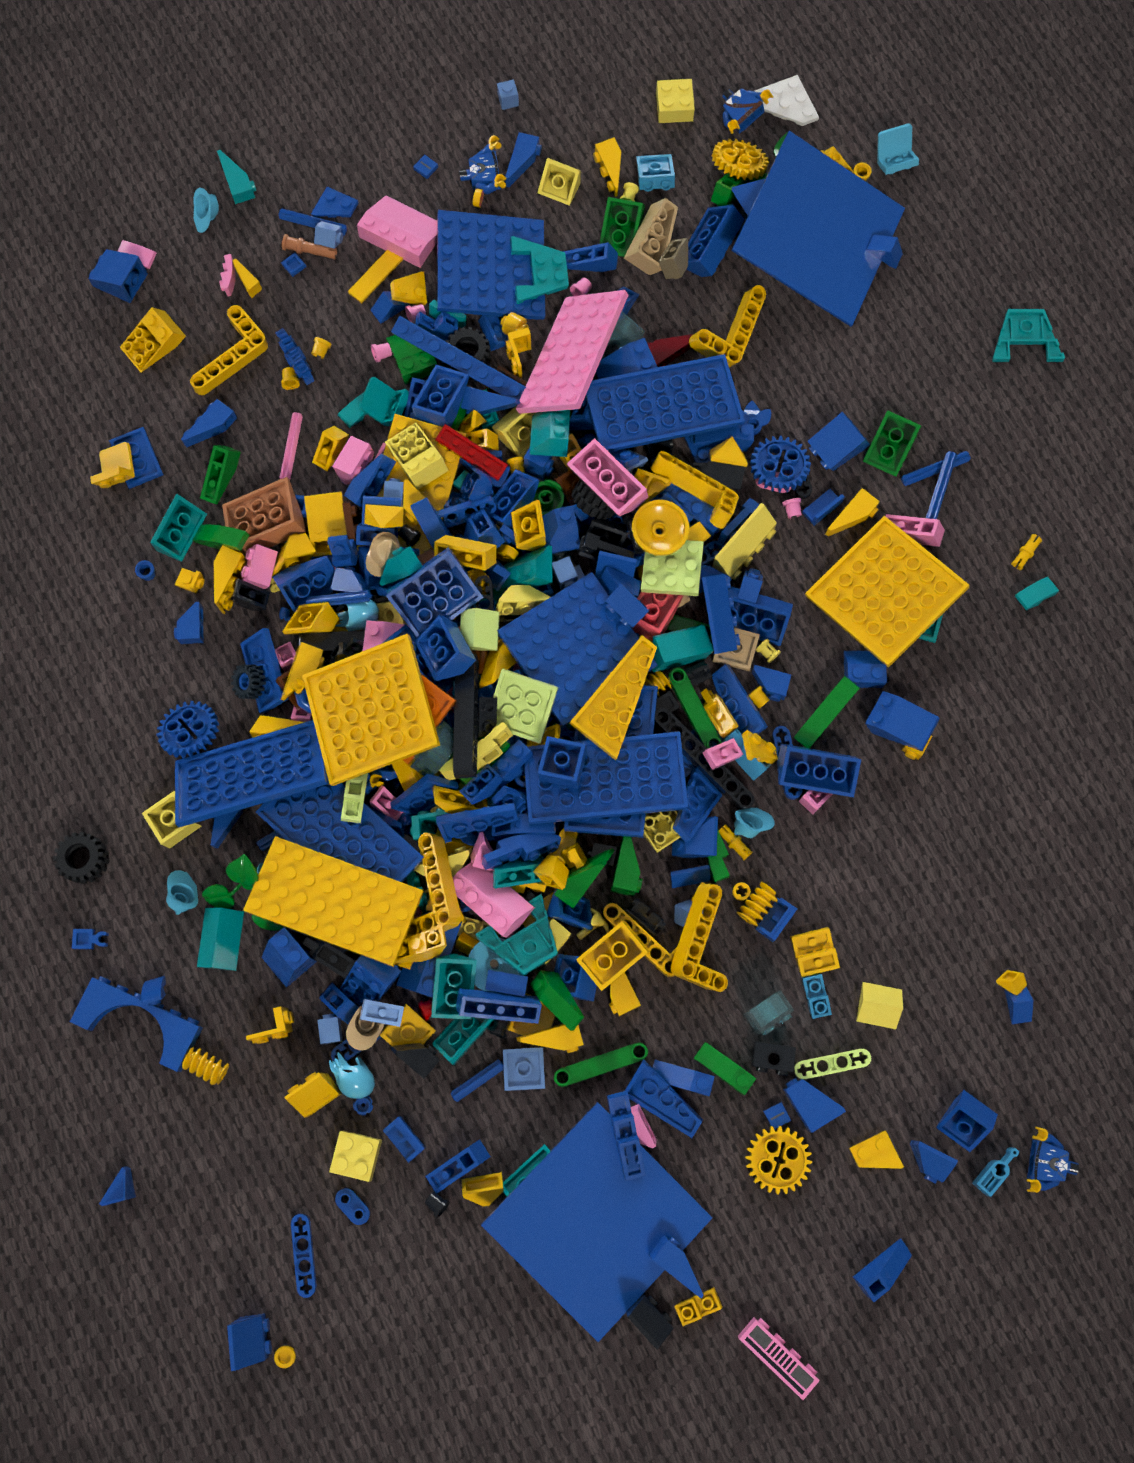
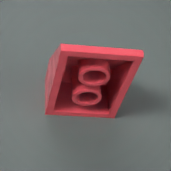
[630,592,684,641]

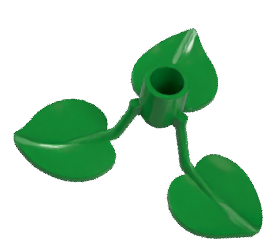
[202,854,286,931]

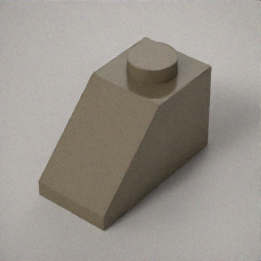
[658,238,688,279]

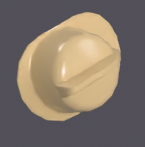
[365,532,400,577]
[346,1006,384,1050]

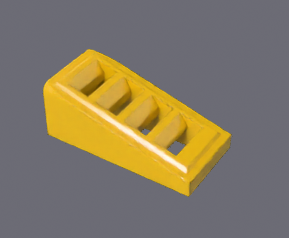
[232,259,262,298]

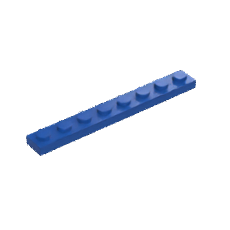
[391,316,526,400]

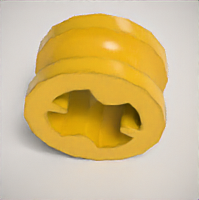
[732,882,751,901]

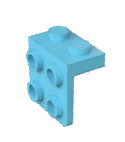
[877,123,919,175]

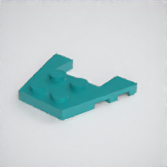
[510,236,569,304]
[992,309,1065,362]
[475,894,558,976]

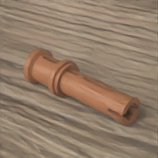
[282,234,337,260]

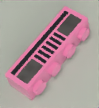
[738,1317,820,1400]

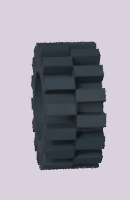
[231,664,266,699]

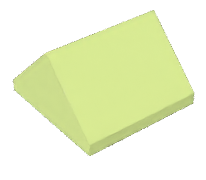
[460,608,500,651]

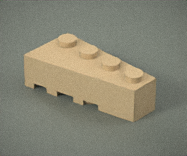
[624,198,678,275]

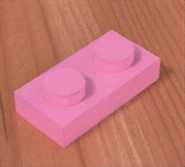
[703,738,744,770]

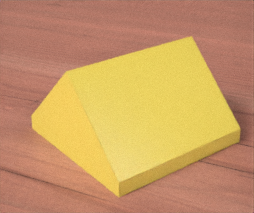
[538,158,581,206]
[856,982,903,1029]

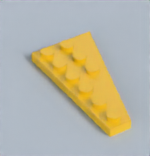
[569,635,657,761]

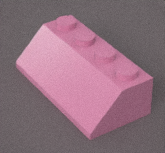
[567,438,648,516]
[453,863,535,938]

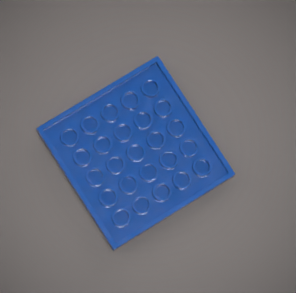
[437,210,545,320]
[497,572,657,727]

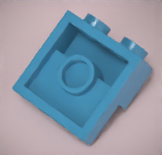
[636,154,675,192]

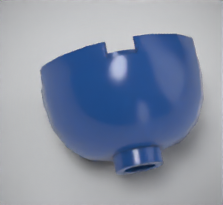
[459,468,494,507]

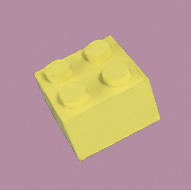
[656,79,695,123]
[142,791,201,849]
[329,1130,382,1182]

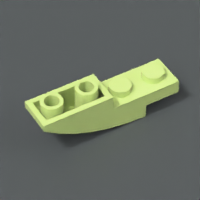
[341,773,368,824]

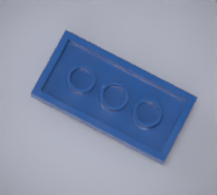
[240,628,289,714]

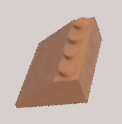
[222,477,306,557]

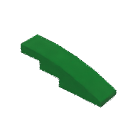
[192,524,249,551]
[794,676,860,748]

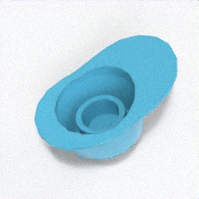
[193,188,219,233]
[734,808,775,838]
[166,870,198,915]

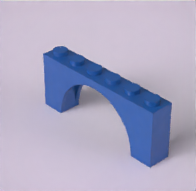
[70,976,203,1072]

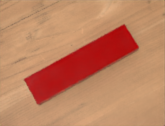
[435,424,508,481]

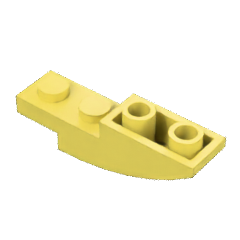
[439,721,513,780]

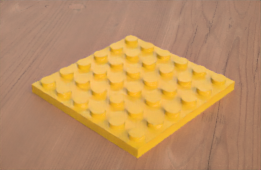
[805,516,969,668]
[302,634,440,786]

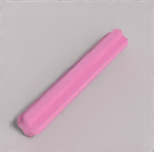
[280,412,303,480]

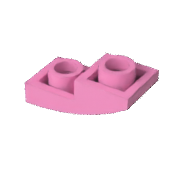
[118,240,157,269]
[219,254,236,296]

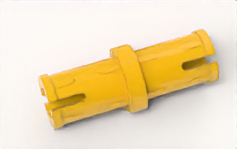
[1011,534,1042,570]
[719,824,753,861]

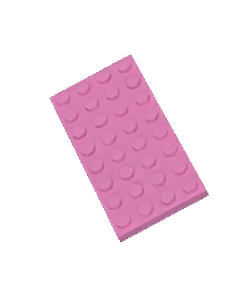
[516,290,628,414]

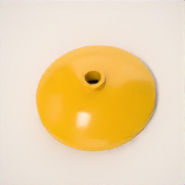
[632,500,689,556]

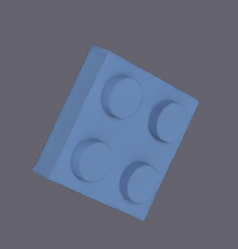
[503,1047,545,1091]

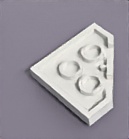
[755,75,819,126]

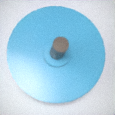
[468,937,521,992]

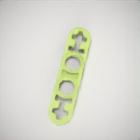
[794,1049,871,1079]

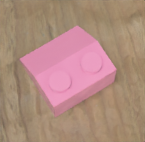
[332,436,374,484]
[241,544,278,589]

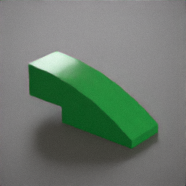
[706,831,730,884]

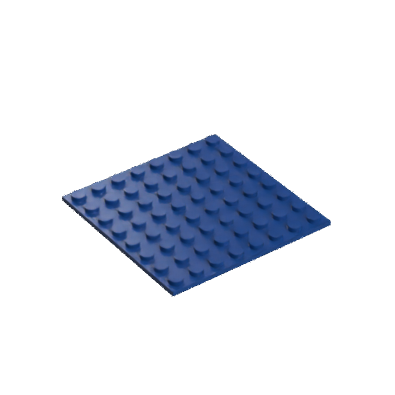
[731,131,905,327]
[481,1102,712,1342]

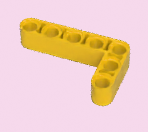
[689,285,766,368]
[190,305,268,395]
[651,451,739,529]
[406,832,461,938]
[671,883,728,992]
[603,903,697,977]

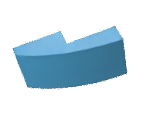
[801,973,832,1019]

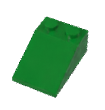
[599,197,645,257]
[386,335,437,385]
[863,410,922,477]
[610,836,643,897]
[554,848,615,908]

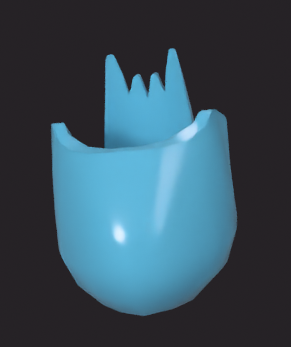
[335,599,379,631]
[329,1052,375,1099]

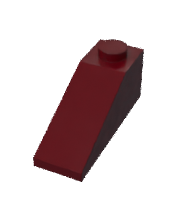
[647,334,694,367]

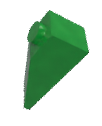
[711,173,750,206]
[200,445,241,504]
[530,970,584,1031]
[694,1042,756,1095]

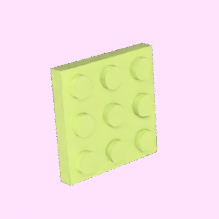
[641,540,704,596]
[493,669,559,744]

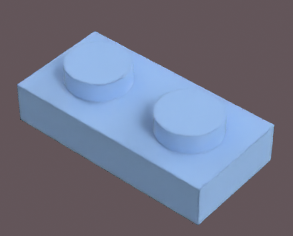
[360,999,404,1027]

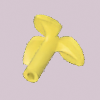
[576,908,610,940]

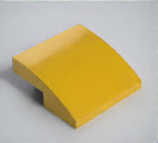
[790,927,840,977]

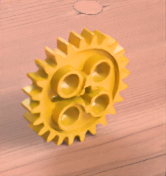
[712,139,769,180]
[745,1126,812,1195]

